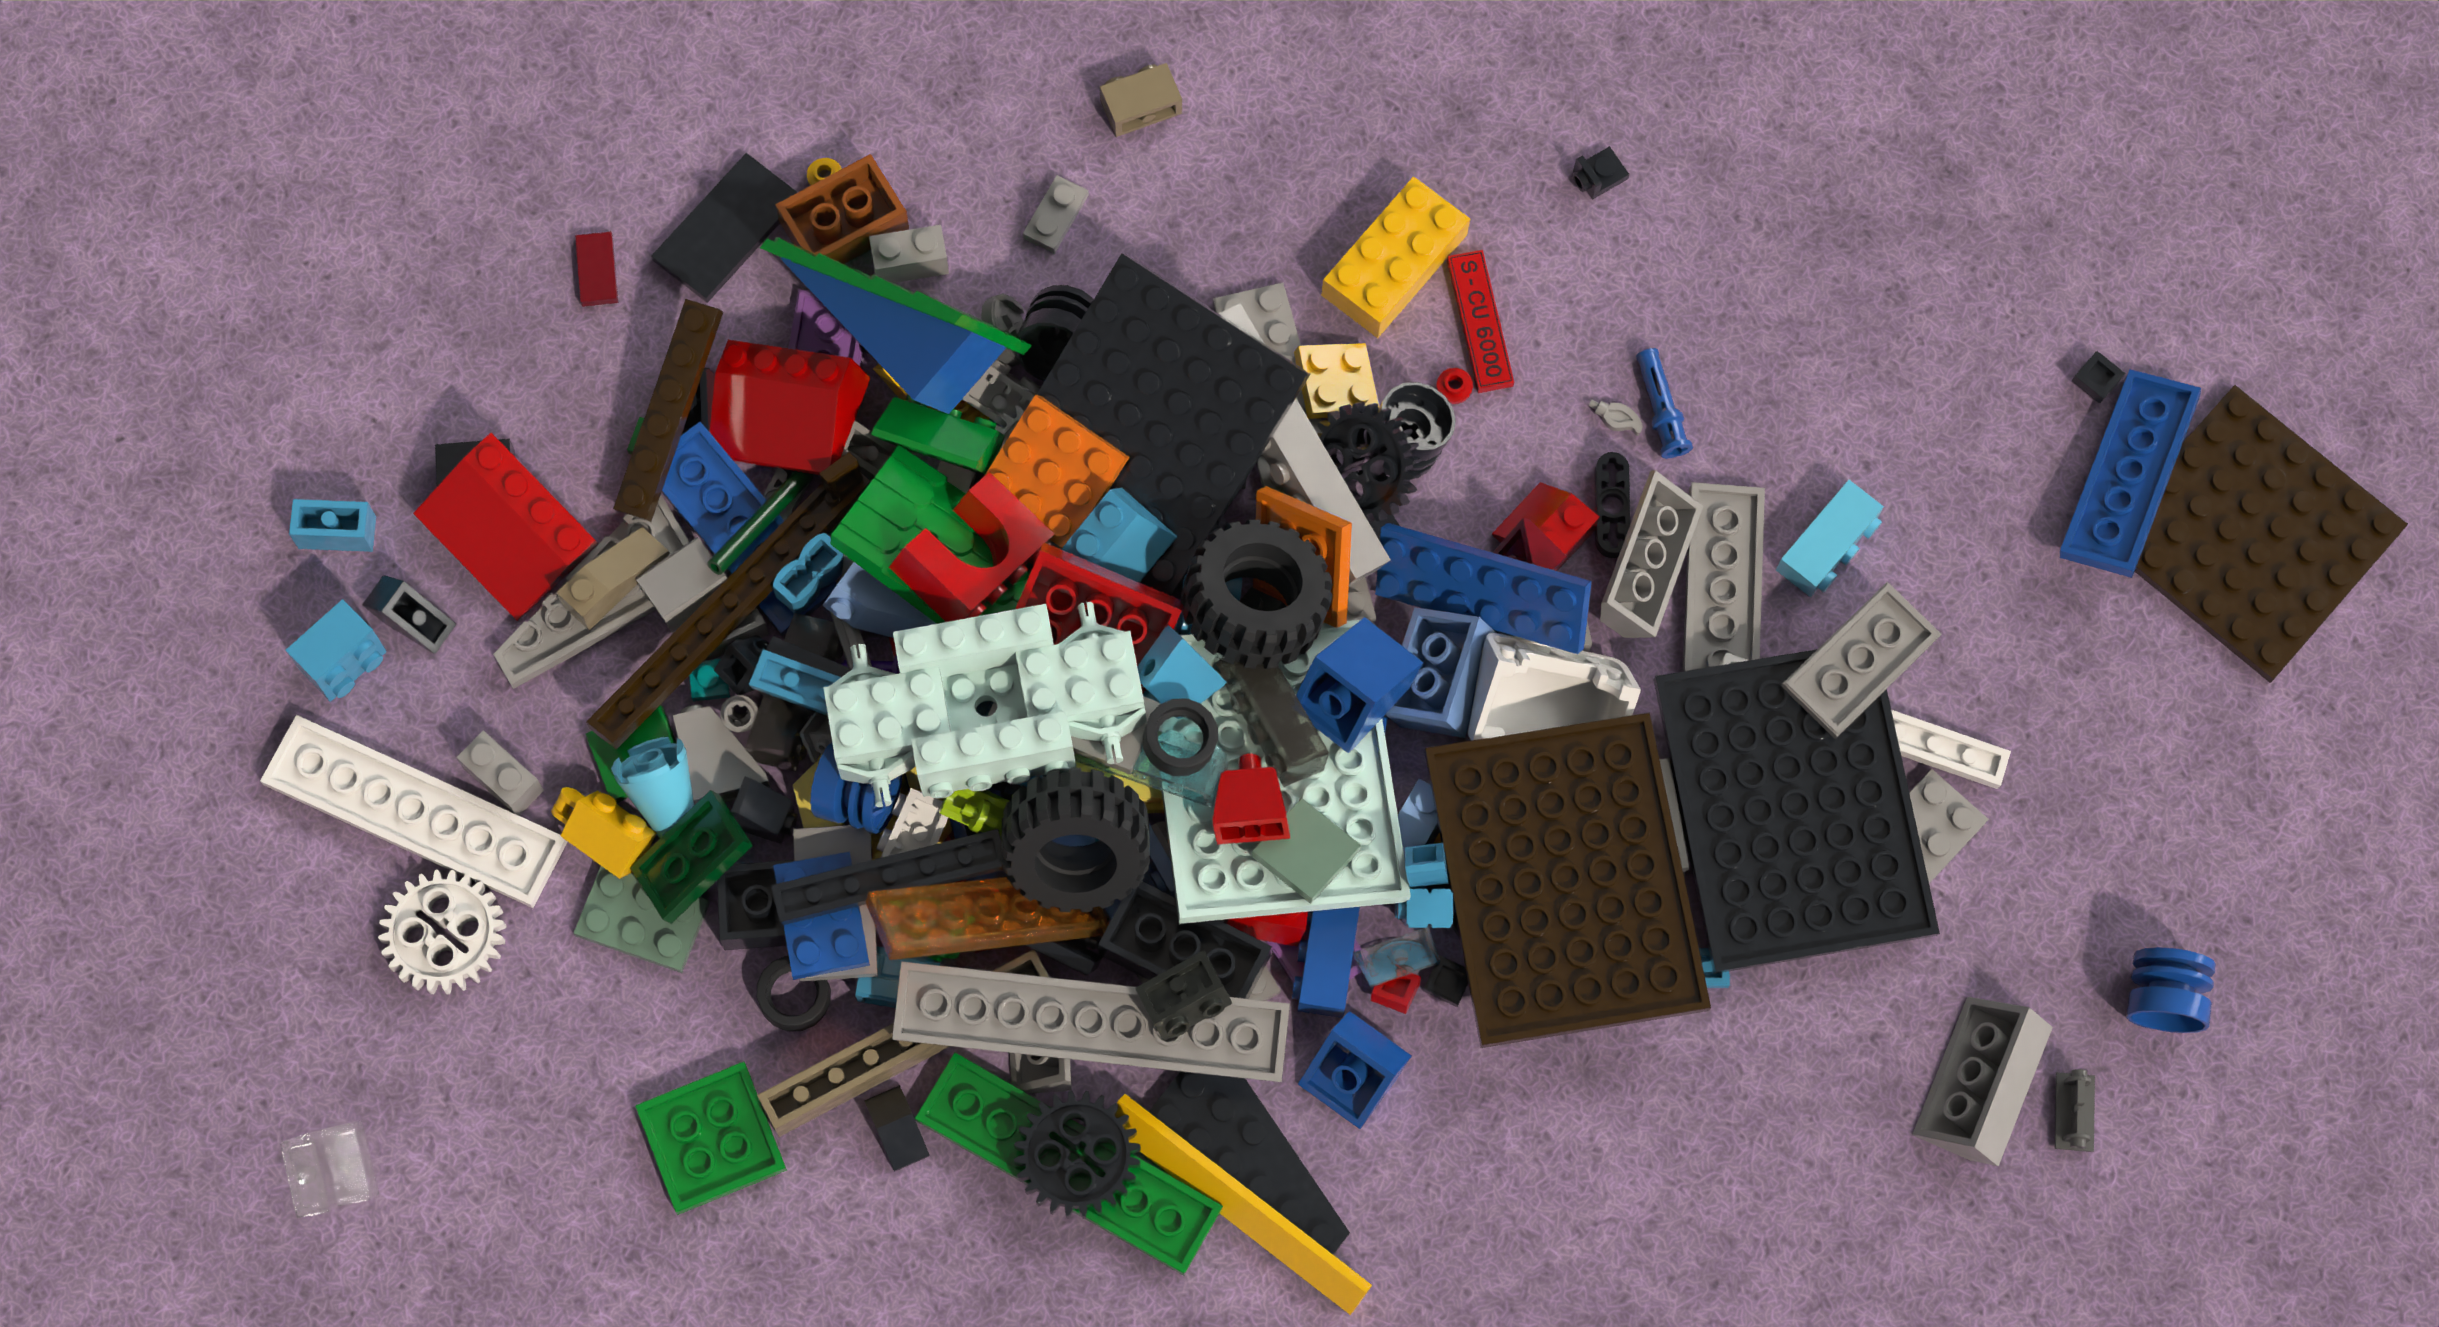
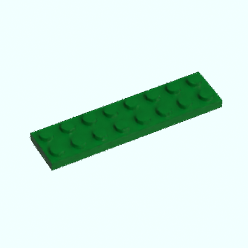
[915,1052,1223,1276]

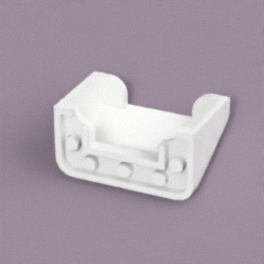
[1468,633,1641,741]

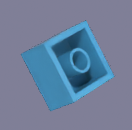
[285,599,387,702]

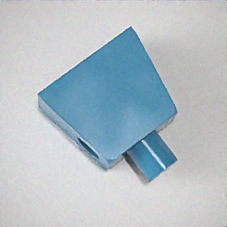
[1137,625,1227,719]

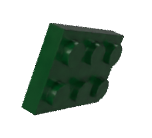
[630,790,753,924]

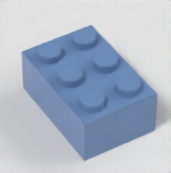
[1385,607,1496,738]

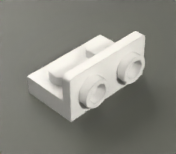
[876,788,948,858]

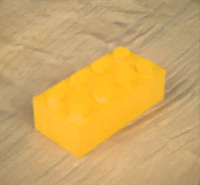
[1321,176,1470,338]

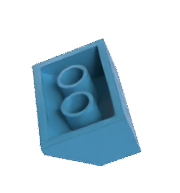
[1061,488,1177,583]

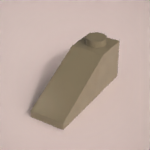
[556,527,669,631]

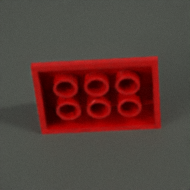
[709,339,870,475]
[413,433,598,621]
[1015,542,1183,694]

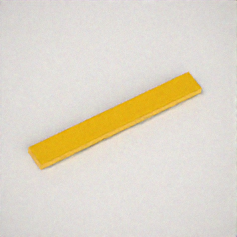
[1115,1094,1372,1315]

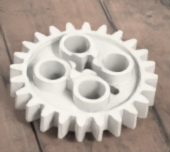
[378,870,506,994]

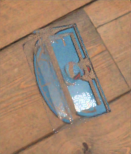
[1353,927,1441,987]

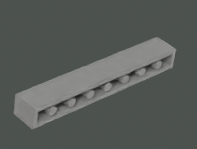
[1218,303,1390,586]

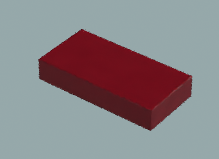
[575,231,619,307]

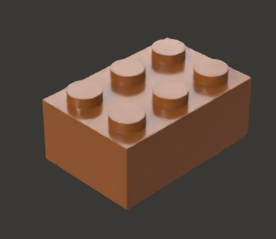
[775,154,909,264]

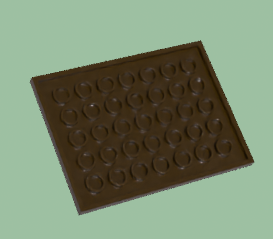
[1424,713,1711,1048]

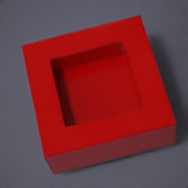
[1370,965,1421,1014]

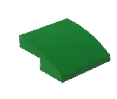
[586,705,676,803]

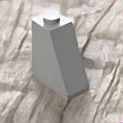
[673,705,771,804]

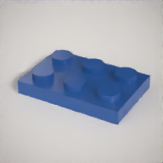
[773,851,870,980]

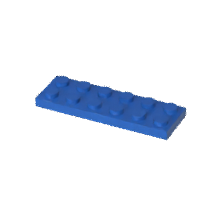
[2060,369,2201,578]
[662,422,837,636]
[1375,523,1592,655]

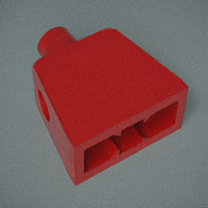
[1212,753,1290,845]

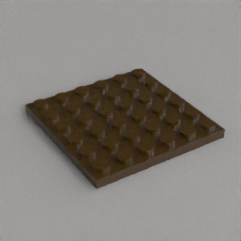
[2135,385,2408,683]

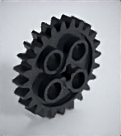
[1317,402,1422,523]
[1014,1091,1141,1219]

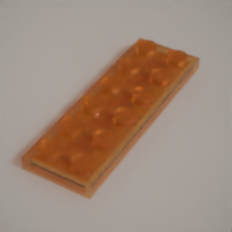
[866,877,1109,960]

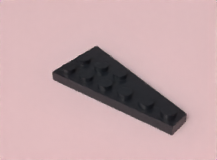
[1149,1071,1350,1255]

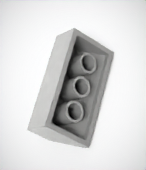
[1600,470,1703,638]
[1913,997,2053,1166]

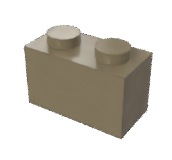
[1100,63,1182,137]

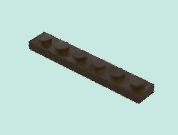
[613,299,723,522]

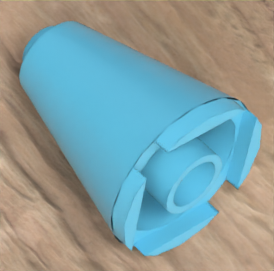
[611,737,694,839]

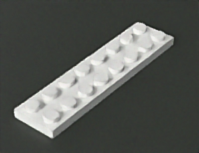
[260,715,568,908]

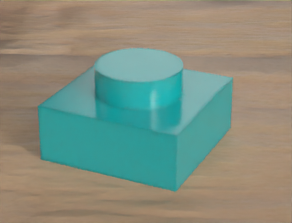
[690,659,730,702]

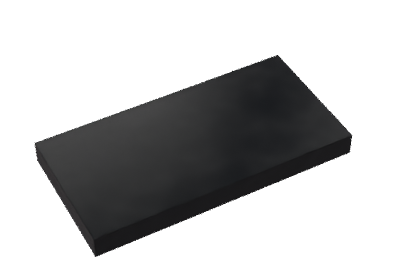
[651,153,798,303]

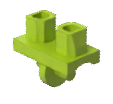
[939,789,1010,841]

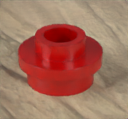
[1436,368,1473,404]

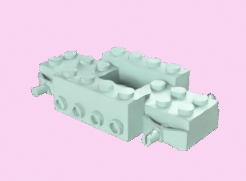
[823,602,1147,807]

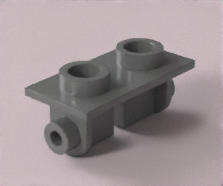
[2055,1069,2095,1152]

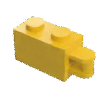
[551,787,657,879]

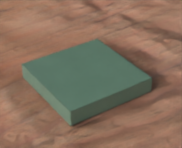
[1252,798,1361,904]

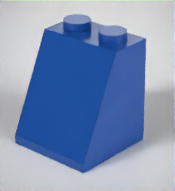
[1290,617,1423,753]

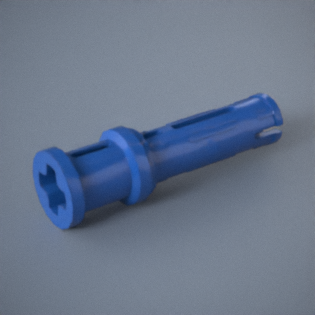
[1636,348,1693,459]

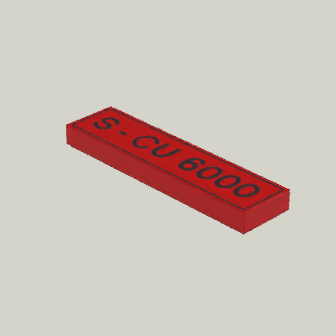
[1447,250,1515,393]

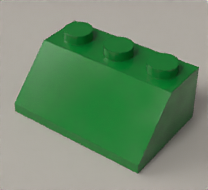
[871,394,1005,475]

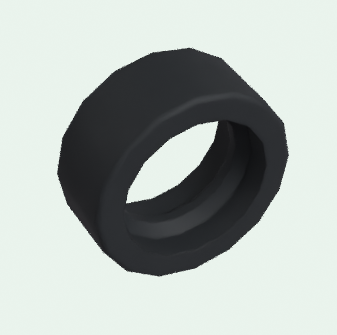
[1142,698,1218,776]
[756,956,831,1031]

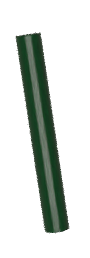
[707,471,813,575]

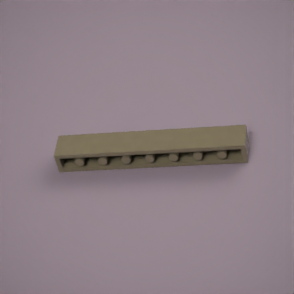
[757,949,1050,1137]

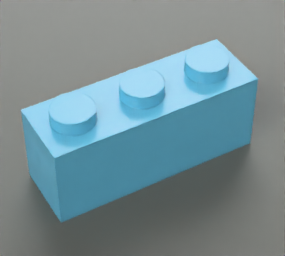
[1776,480,1884,597]

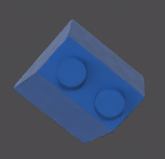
[1298,1011,1412,1129]

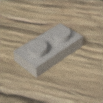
[1023,175,1089,254]

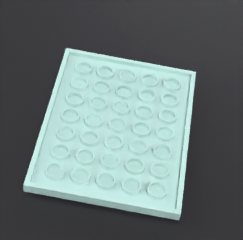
[1158,620,1411,924]

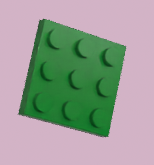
[635,1061,787,1215]

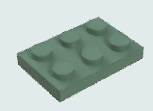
[573,866,710,973]

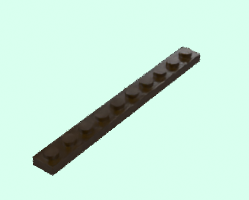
[586,474,871,749]

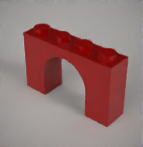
[889,472,1054,622]

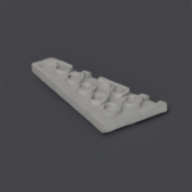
[493,495,689,689]

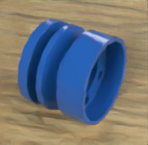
[810,742,903,834]
[2126,947,2216,1033]

